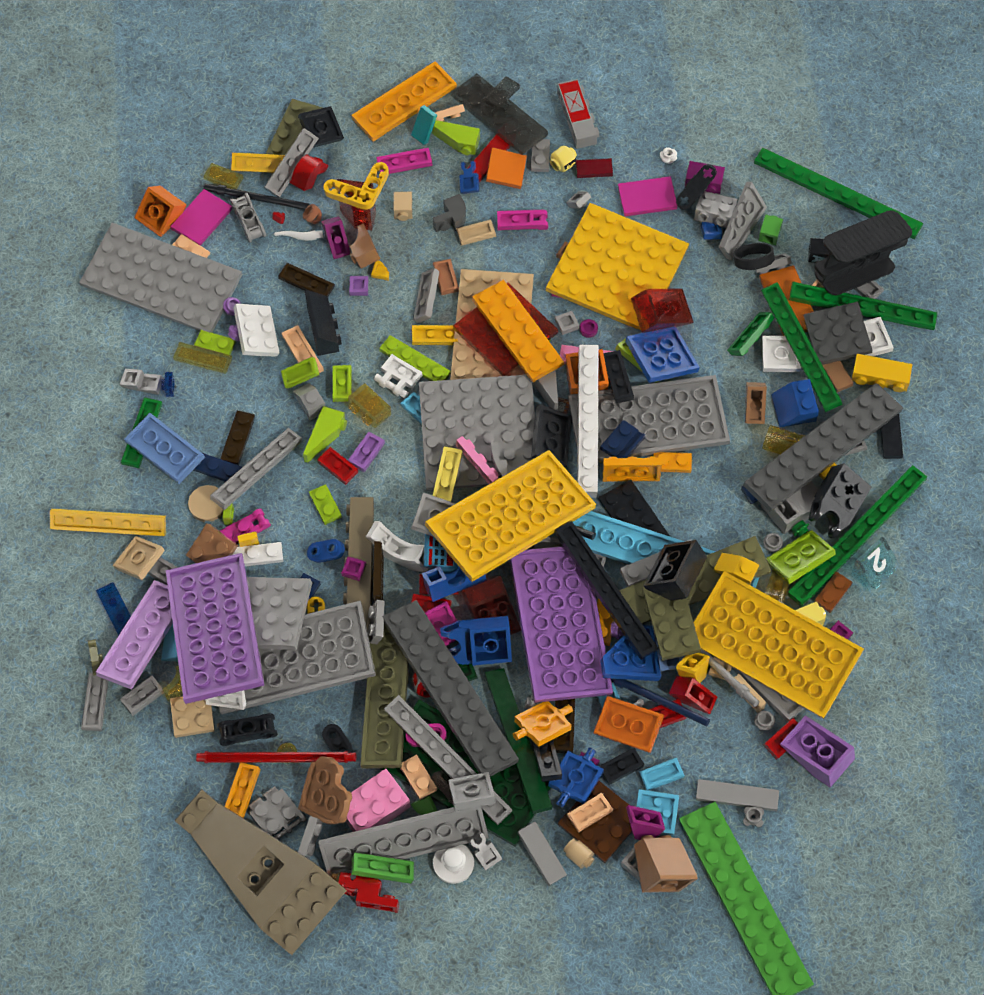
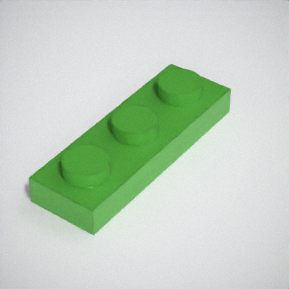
[351,852,414,884]

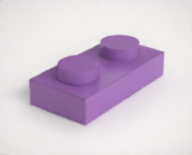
[348,432,385,472]

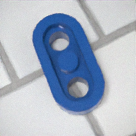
[307,539,345,563]

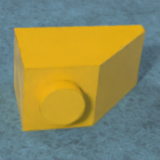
[713,553,759,585]
[676,653,710,683]

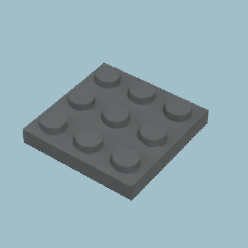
[804,302,872,365]

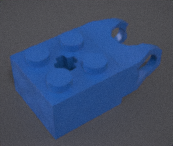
[440,616,512,666]

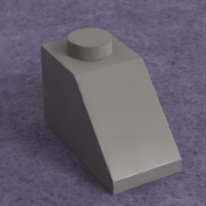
[292,383,325,420]

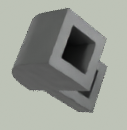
[433,194,466,232]

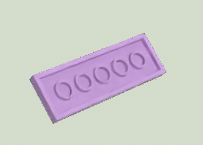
[96,580,173,689]

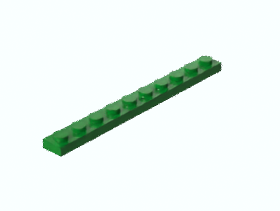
[754,148,923,240]
[787,465,927,607]

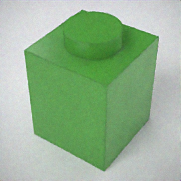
[758,215,783,246]

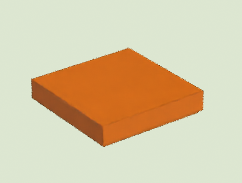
[486,148,527,189]

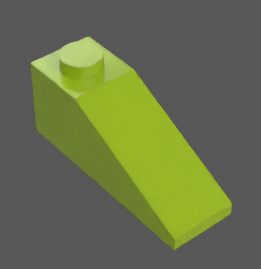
[431,120,480,155]
[303,406,347,463]

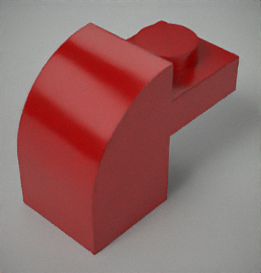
[290,154,328,191]

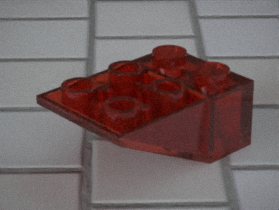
[461,575,522,635]

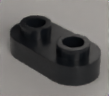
[322,724,353,752]

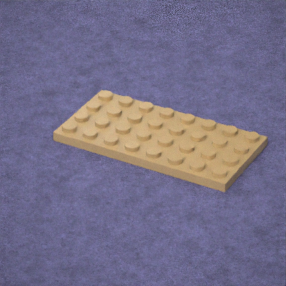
[450,269,534,380]

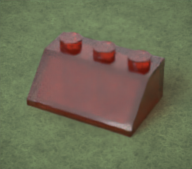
[337,179,376,231]

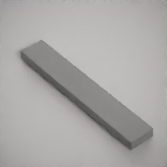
[210,428,302,510]

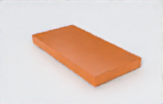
[759,265,814,336]

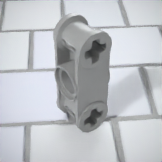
[230,193,266,243]

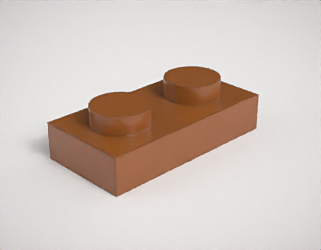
[814,571,853,613]

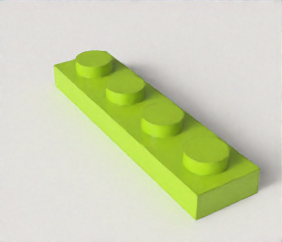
[379,335,451,381]

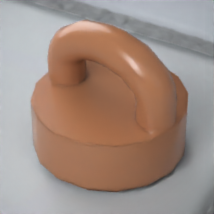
[303,204,322,224]

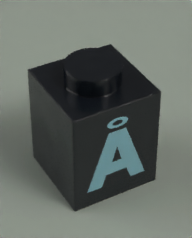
[808,238,829,263]

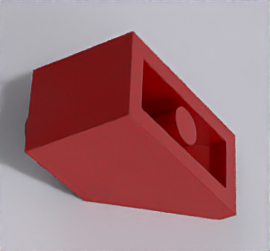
[669,676,717,714]

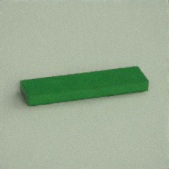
[121,397,163,468]

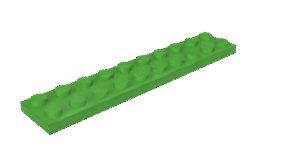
[679,802,814,995]

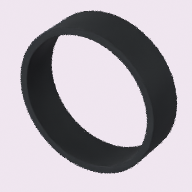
[733,243,775,270]

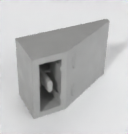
[761,481,818,534]

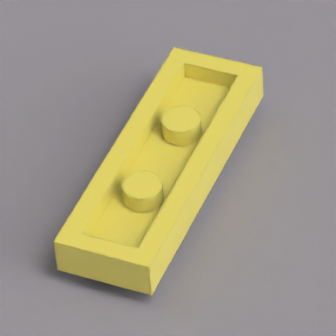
[432,446,463,502]

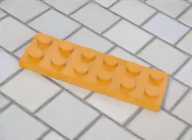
[351,61,457,142]
[472,279,564,383]

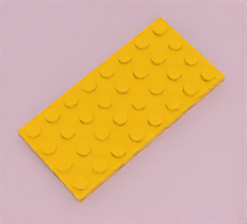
[425,450,596,582]
[694,571,864,719]

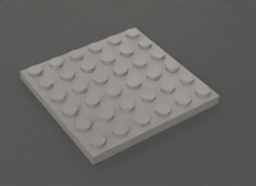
[419,375,535,490]

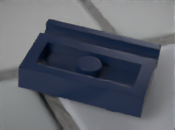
[600,420,645,458]

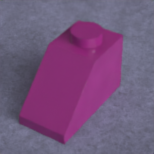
[321,216,351,259]
[626,805,665,840]

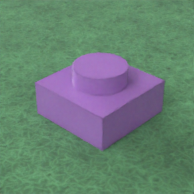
[349,276,369,296]

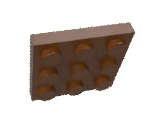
[558,781,633,863]

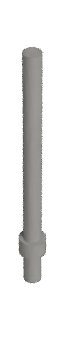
[700,649,759,707]

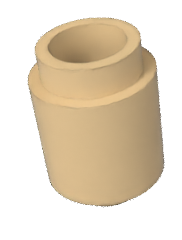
[563,838,594,869]

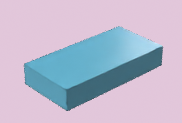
[639,758,685,791]

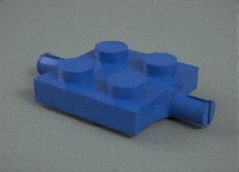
[548,747,604,807]

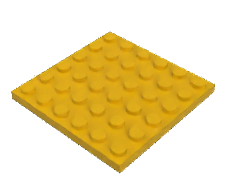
[545,203,689,332]

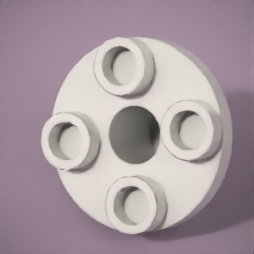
[433,845,474,884]

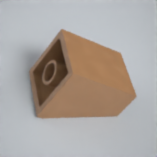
[634,835,698,893]

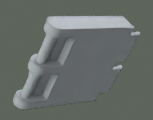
[248,786,306,839]

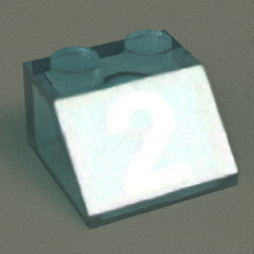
[851,536,897,591]

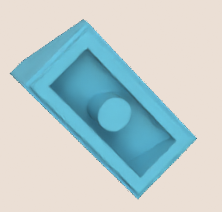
[161,624,178,662]

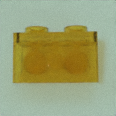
[762,425,805,455]

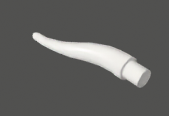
[274,230,323,241]

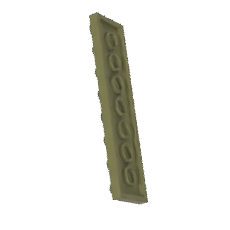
[619,536,771,624]
[361,624,409,769]

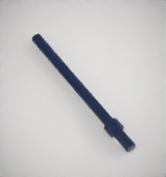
[611,678,710,727]

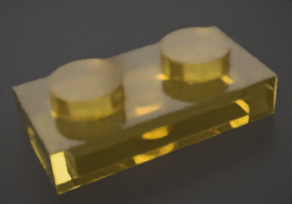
[203,163,244,189]

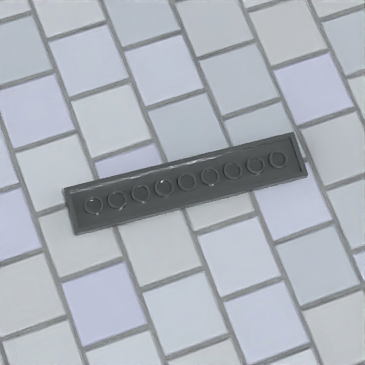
[743,383,903,512]
[382,600,519,776]

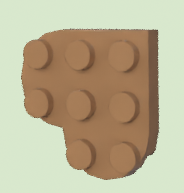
[298,756,352,824]

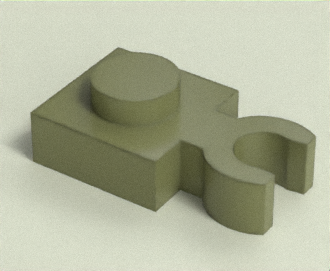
[88,639,103,675]

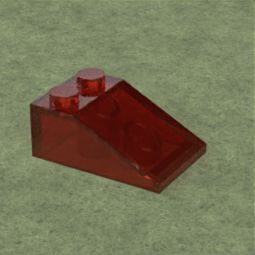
[631,289,694,332]

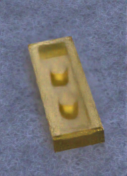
[173,342,232,374]

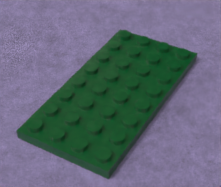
[379,699,552,847]

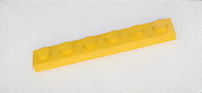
[50,509,166,536]

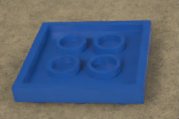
[625,326,700,383]

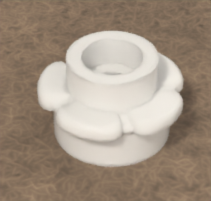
[660,148,677,164]

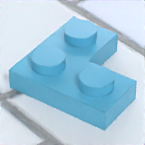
[636,789,679,837]

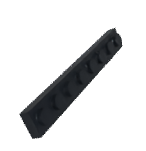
[554,521,658,660]

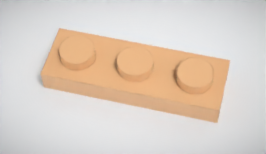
[282,325,324,373]

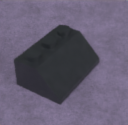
[305,291,342,356]
[643,540,707,601]

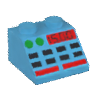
[424,534,458,574]

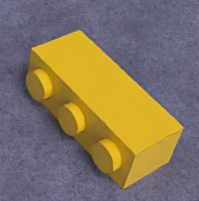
[852,354,913,392]

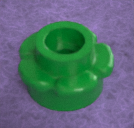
[791,520,809,537]

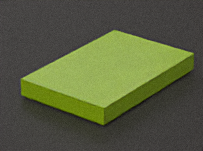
[766,530,836,584]

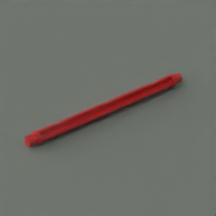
[196,751,356,763]

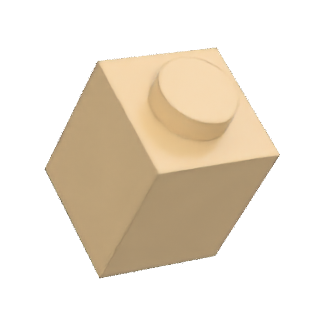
[394,192,412,221]

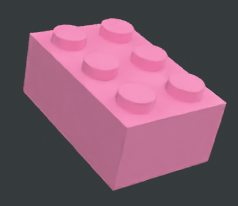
[346,769,411,832]

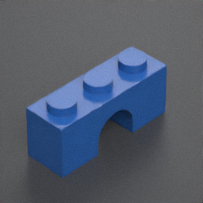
[422,566,487,602]

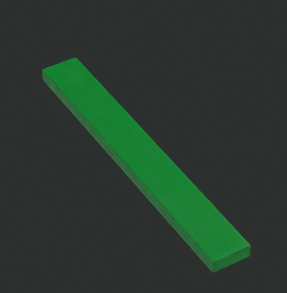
[761,282,843,413]
[789,282,937,330]

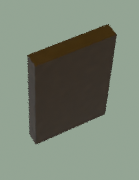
[373,541,384,603]

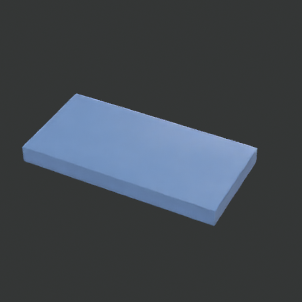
[124,413,205,484]

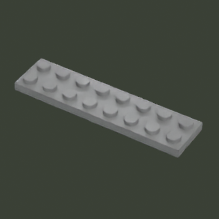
[319,806,489,877]

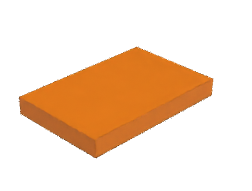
[594,696,664,753]

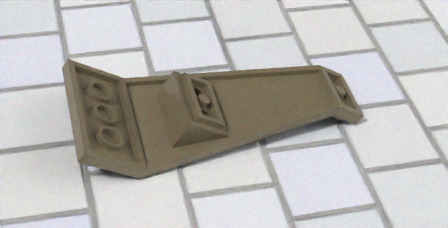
[175,789,347,955]

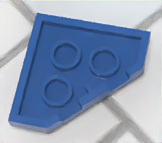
[600,625,661,681]

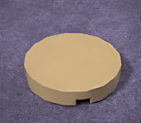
[188,485,224,522]

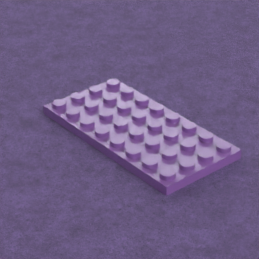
[510,547,613,703]
[166,553,264,704]

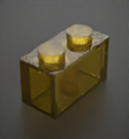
[348,383,391,428]

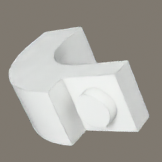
[366,521,428,572]

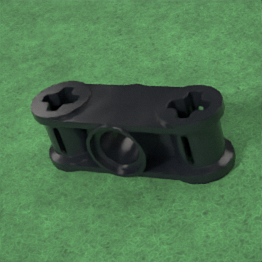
[676,164,717,210]
[217,713,278,746]

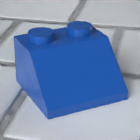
[771,379,819,428]

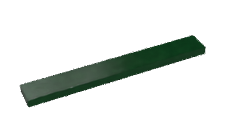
[485,668,553,814]

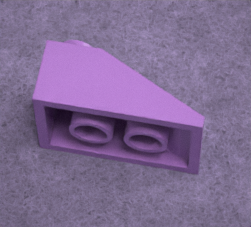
[780,715,855,787]

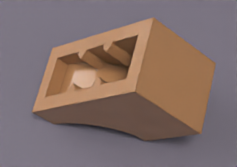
[350,224,380,269]
[745,382,767,424]

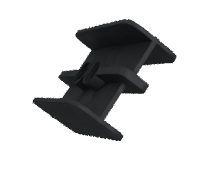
[814,210,912,296]

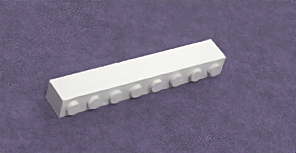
[577,345,598,498]

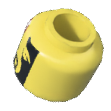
[550,145,577,172]

